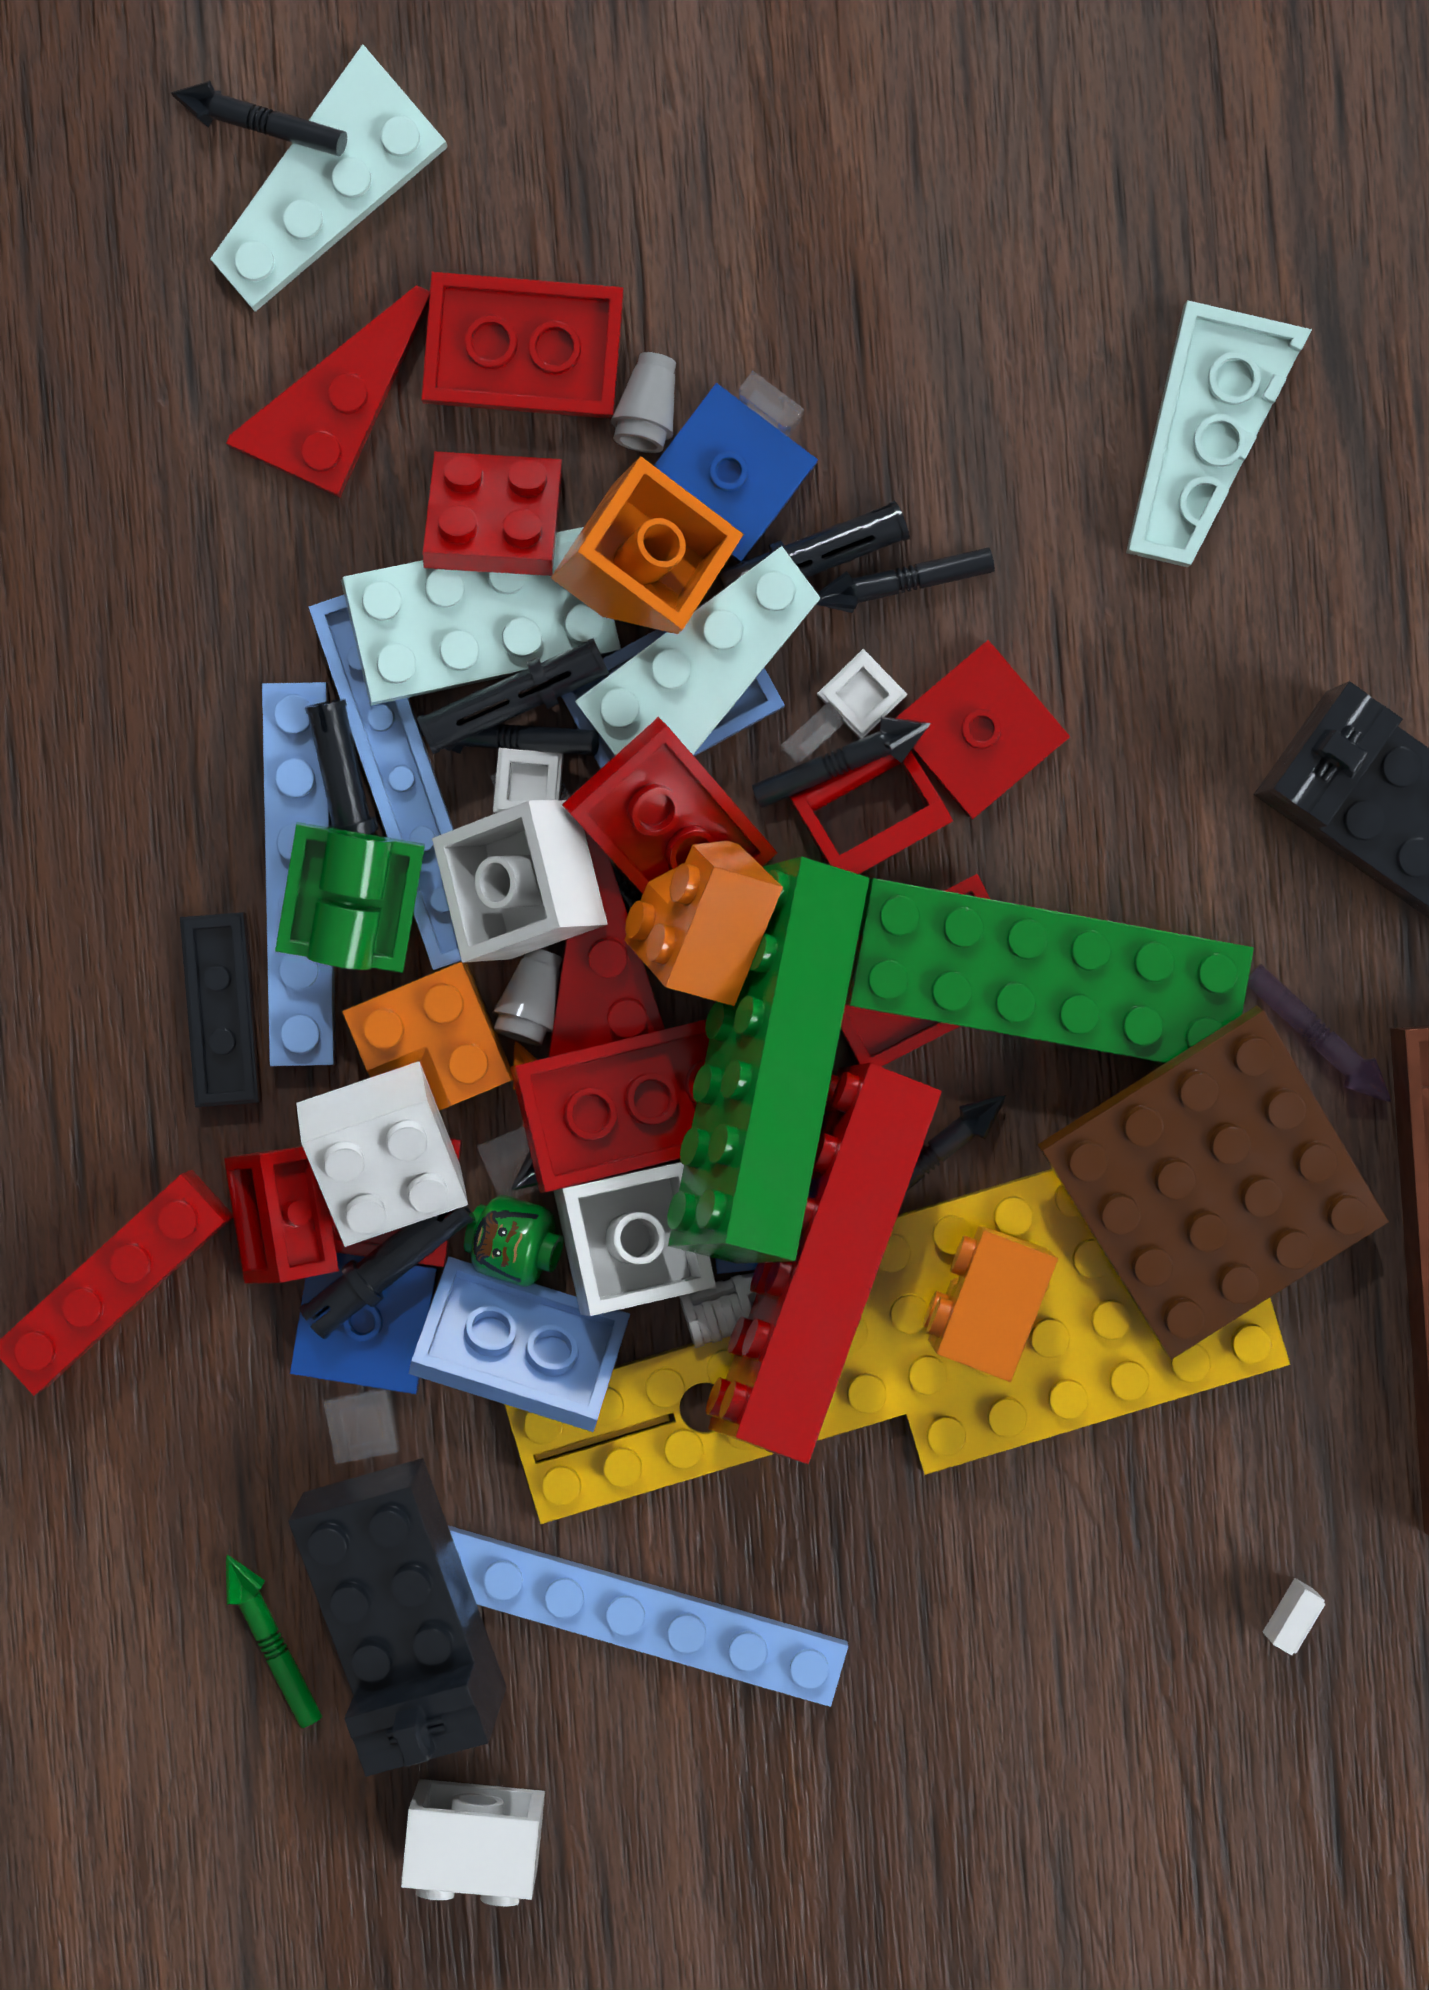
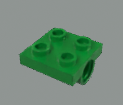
[275,822,425,973]

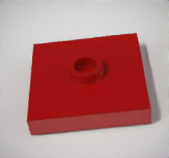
[895,640,1070,820]

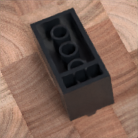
[1253,681,1429,919]
[288,1458,507,1777]

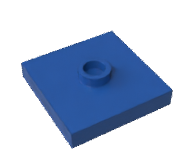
[654,383,818,563]
[290,1253,438,1394]

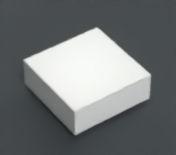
[817,649,907,739]
[493,748,564,813]
[1263,1578,1325,1655]

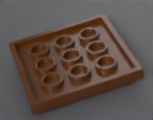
[1037,1005,1389,1360]

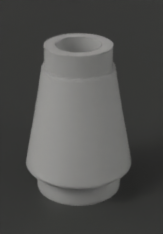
[611,352,676,453]
[492,949,563,1046]

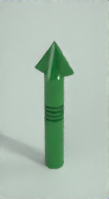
[226,1555,323,1728]

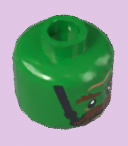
[464,1195,564,1287]

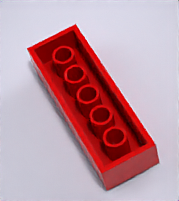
[706,1063,942,1464]

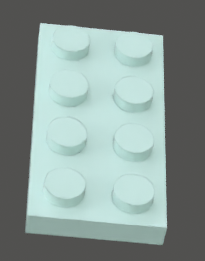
[341,527,621,706]

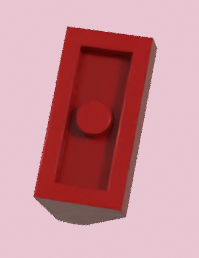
[790,751,953,874]
[224,1146,339,1283]

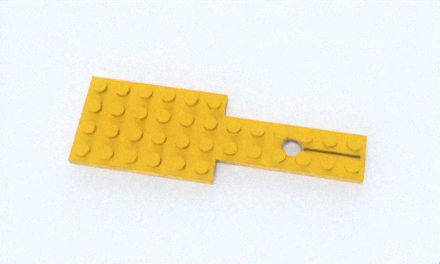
[504,1169,1290,1524]

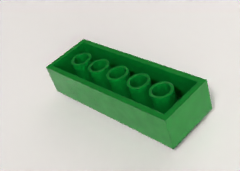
[667,856,870,1264]
[845,878,1254,1063]

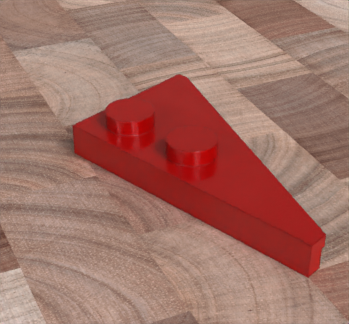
[226,285,430,498]
[547,830,665,1058]

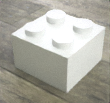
[432,800,608,963]
[296,1061,468,1247]
[554,1162,716,1316]
[401,1779,545,1907]

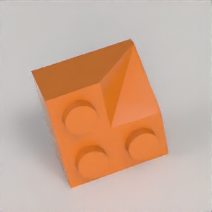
[551,456,744,634]
[624,841,783,1006]
[342,961,513,1111]
[923,1225,1058,1382]

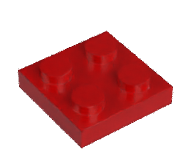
[423,451,562,576]

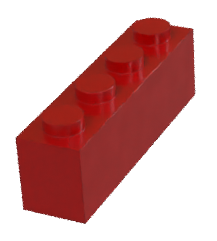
[0,1170,233,1396]

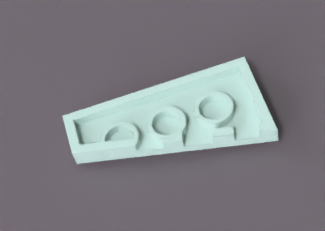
[210,44,448,312]
[1126,300,1312,567]
[575,546,820,756]

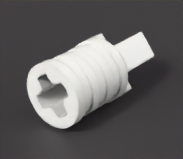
[679,1273,756,1348]

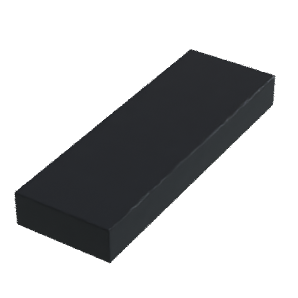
[180,912,261,1108]

